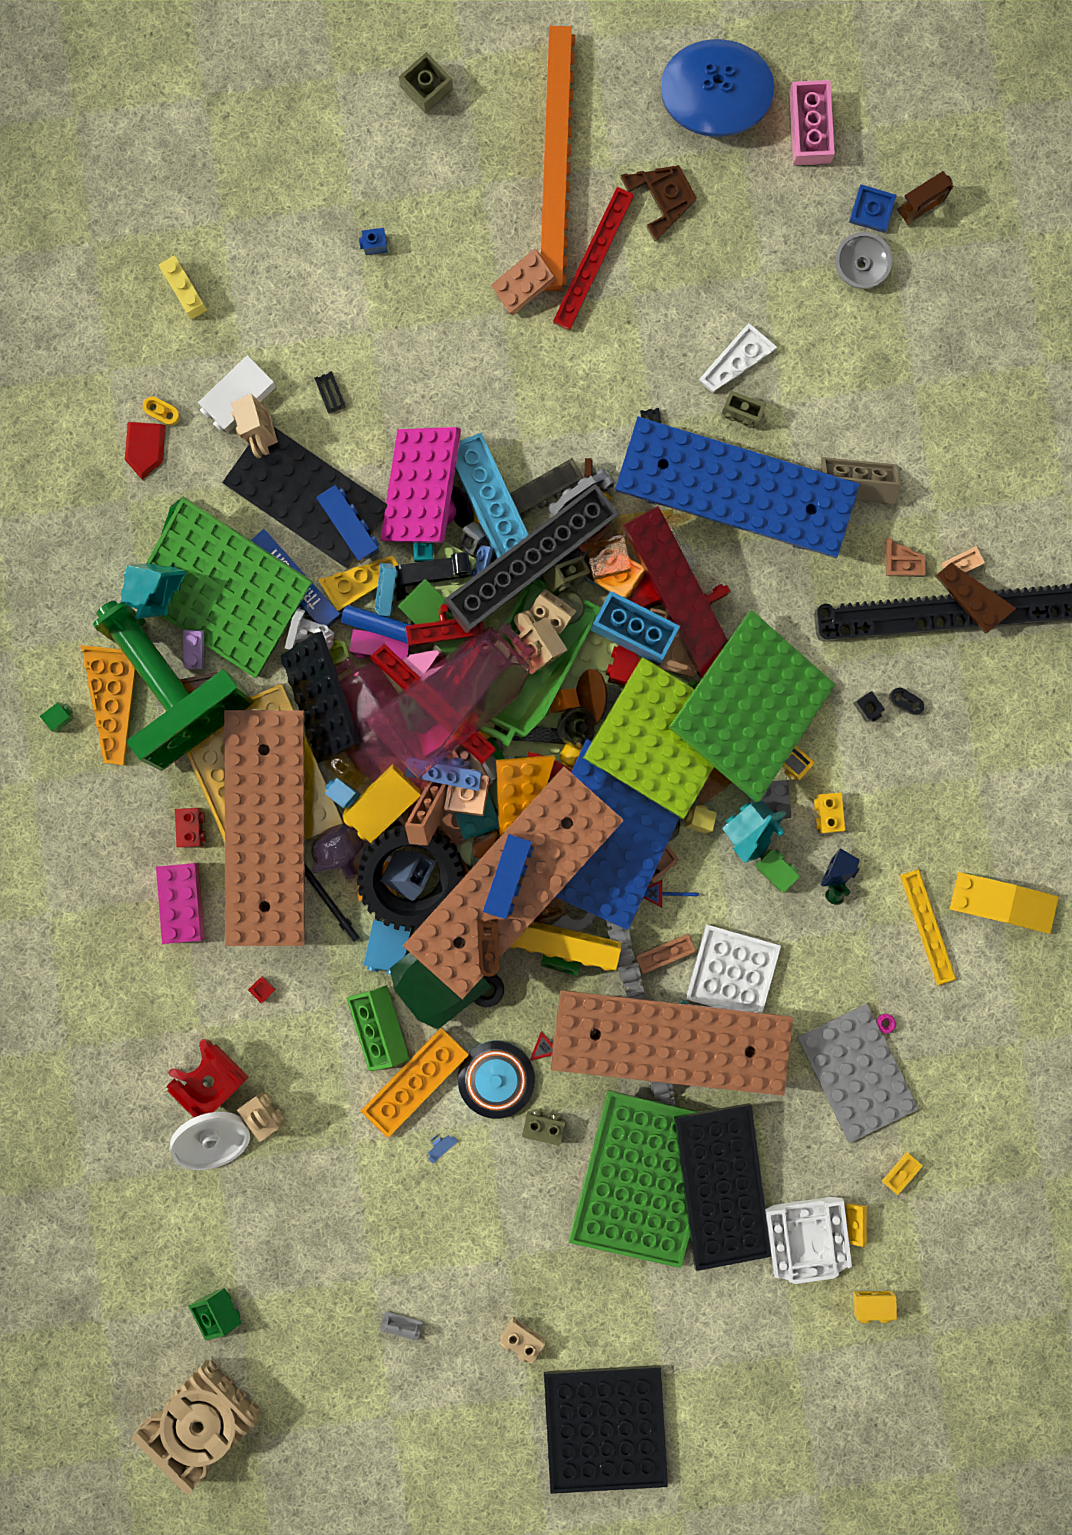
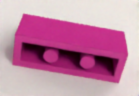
[350,629,410,660]

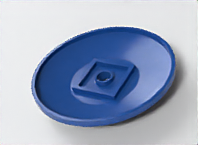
[661,39,774,137]

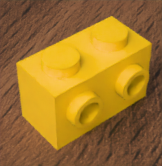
[813,793,845,833]
[853,1291,897,1323]

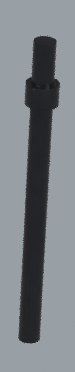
[305,864,360,942]

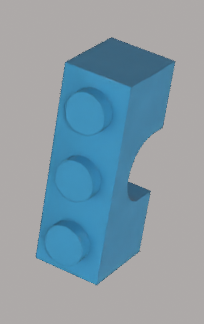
[325,778,361,809]

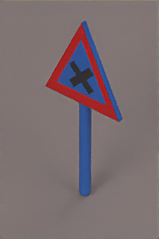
[643,879,699,908]

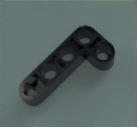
[395,552,472,587]

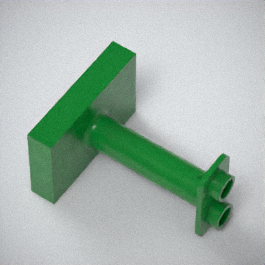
[93,601,254,771]

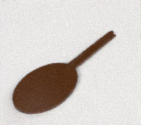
[576,669,607,743]

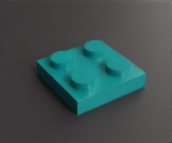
[454,791,498,840]

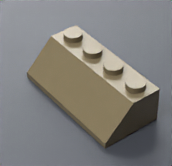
[820,457,900,505]

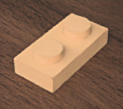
[941,546,985,572]

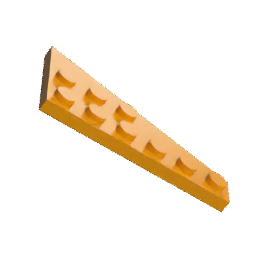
[80,645,136,765]
[496,755,555,837]

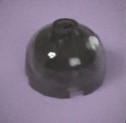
[557,708,596,746]

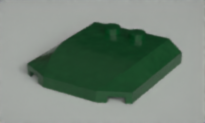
[390,953,492,1030]

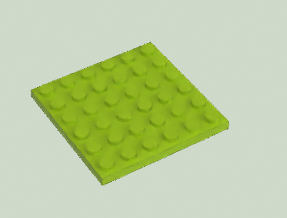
[583,657,714,819]

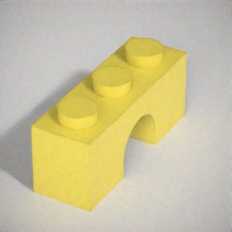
[159,255,208,320]

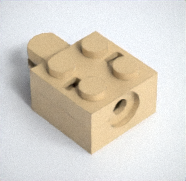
[231,394,278,459]
[511,610,567,675]
[237,1091,284,1142]

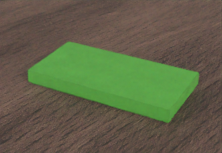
[398,579,476,661]

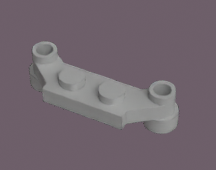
[547,468,616,517]

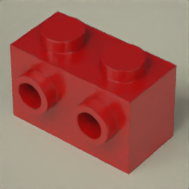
[175,808,206,848]

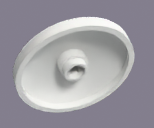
[170,1112,250,1170]

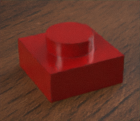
[248,976,276,1004]

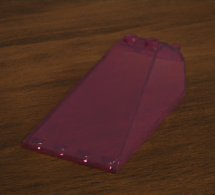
[365,623,535,779]

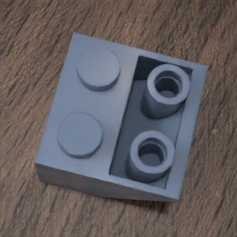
[380,850,436,901]

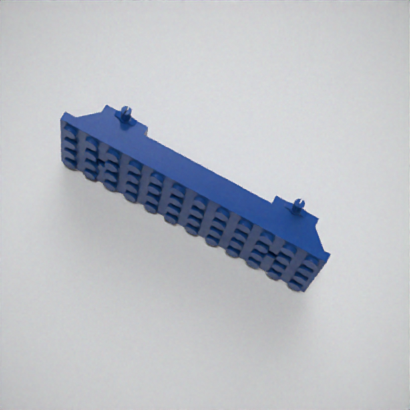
[615,417,860,558]

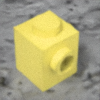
[685,805,717,834]

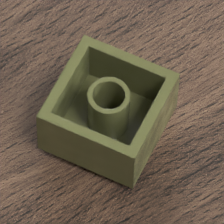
[399,52,453,114]

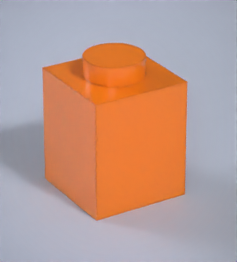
[550,688,580,713]

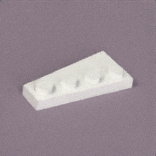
[699,323,777,393]

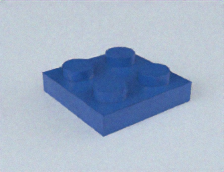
[849,184,896,233]

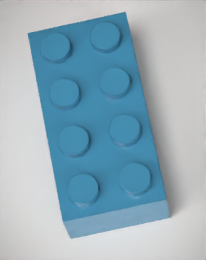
[591,591,680,666]

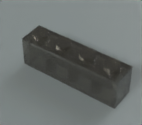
[510,458,584,519]

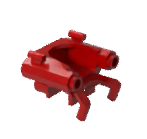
[166,1039,249,1118]

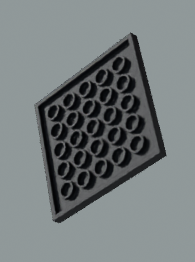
[544,1365,668,1494]

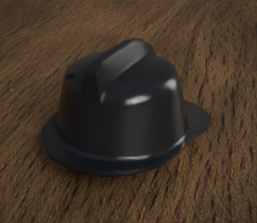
[451,485,474,528]

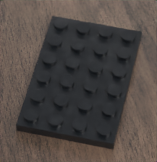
[281,631,360,763]

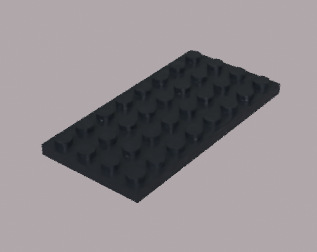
[222,426,388,569]
[674,1103,772,1271]

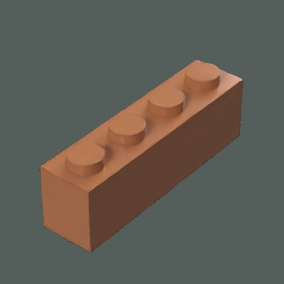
[405,781,448,845]

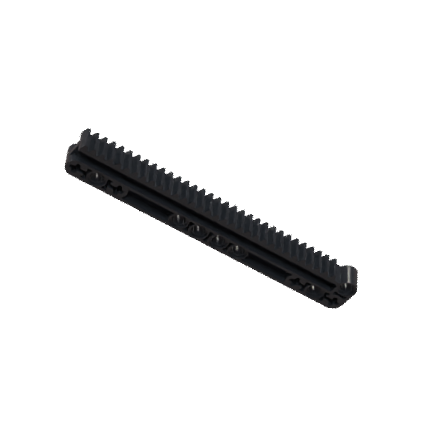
[814,583,1072,642]

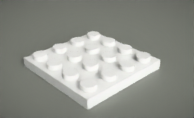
[685,924,781,1013]

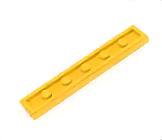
[900,869,956,985]

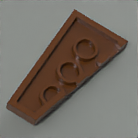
[935,563,1016,634]

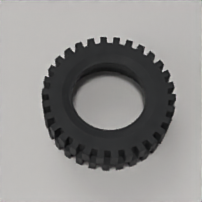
[357,822,464,931]

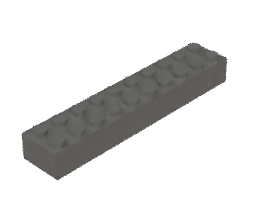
[443,484,619,633]

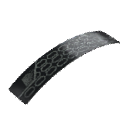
[494,725,568,744]

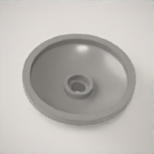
[835,232,892,289]

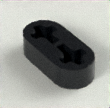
[889,687,924,715]

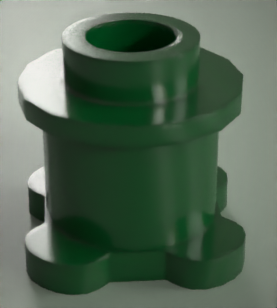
[825,883,851,905]

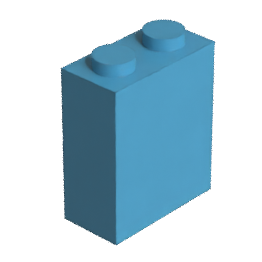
[364,919,413,975]

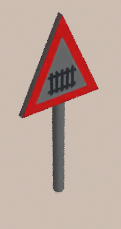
[530,1031,554,1061]

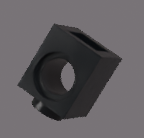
[853,691,885,722]

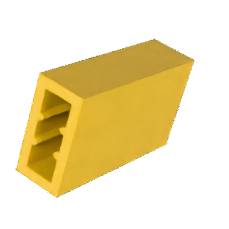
[343,764,421,843]

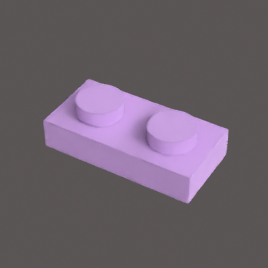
[183,629,205,669]

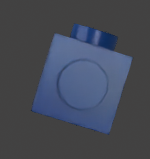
[359,228,388,255]

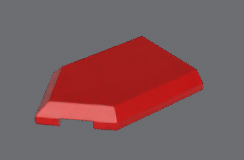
[124,422,166,480]

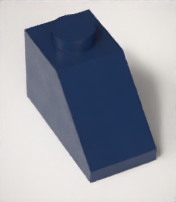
[820,848,860,887]

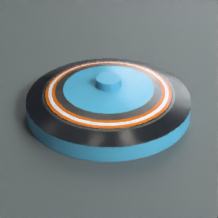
[458,1040,535,1119]

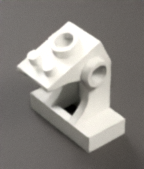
[285,608,334,650]

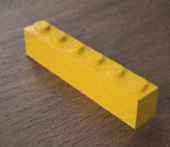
[510,921,622,971]

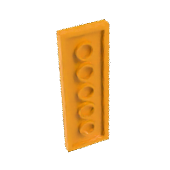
[361,1027,469,1138]

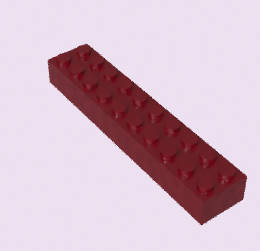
[621,506,728,680]

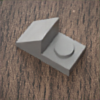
[458,522,486,556]

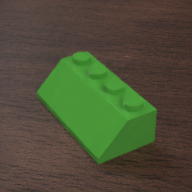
[346,985,410,1071]

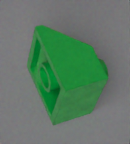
[188,1288,242,1341]

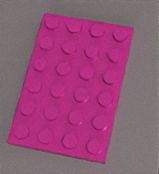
[380,427,461,543]

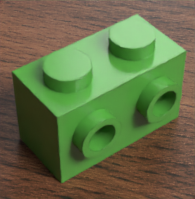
[754,849,800,893]

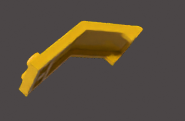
[950,872,1059,934]

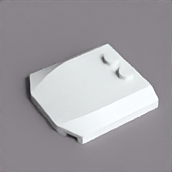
[765,1197,852,1284]

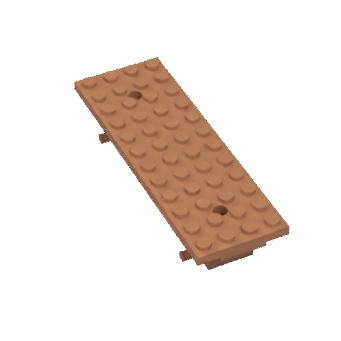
[224,710,305,946]
[403,767,624,999]
[551,990,793,1096]

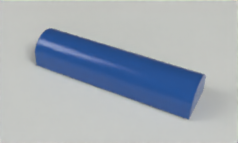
[341,605,411,644]

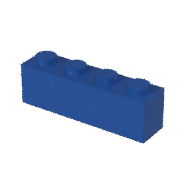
[316,485,380,564]
[483,833,534,919]

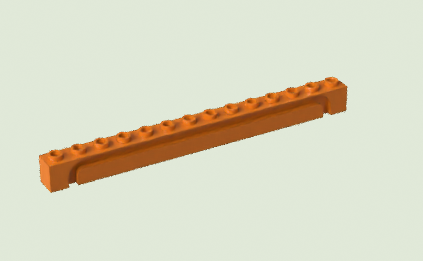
[541,25,575,291]

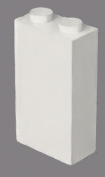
[198,355,276,434]

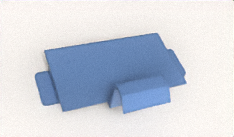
[428,1135,458,1163]

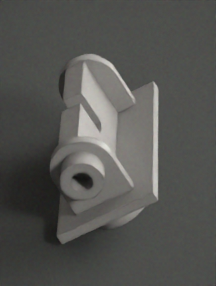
[380,1311,423,1341]

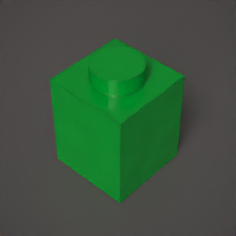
[40,702,74,732]

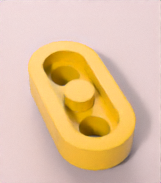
[143,396,180,426]

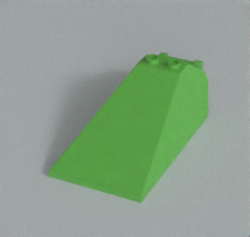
[471,577,601,747]

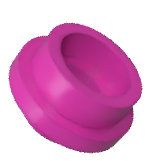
[876,1014,896,1033]

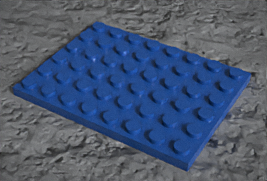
[555,739,679,930]

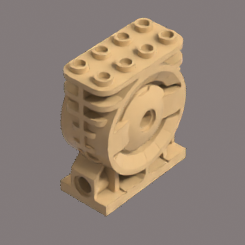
[131,1360,260,1495]

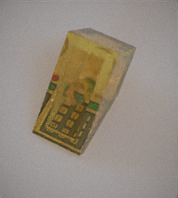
[323,753,367,790]

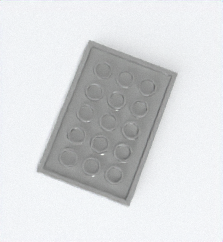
[797,1004,919,1143]

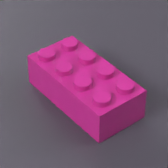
[156,863,205,944]

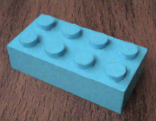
[375,563,398,616]

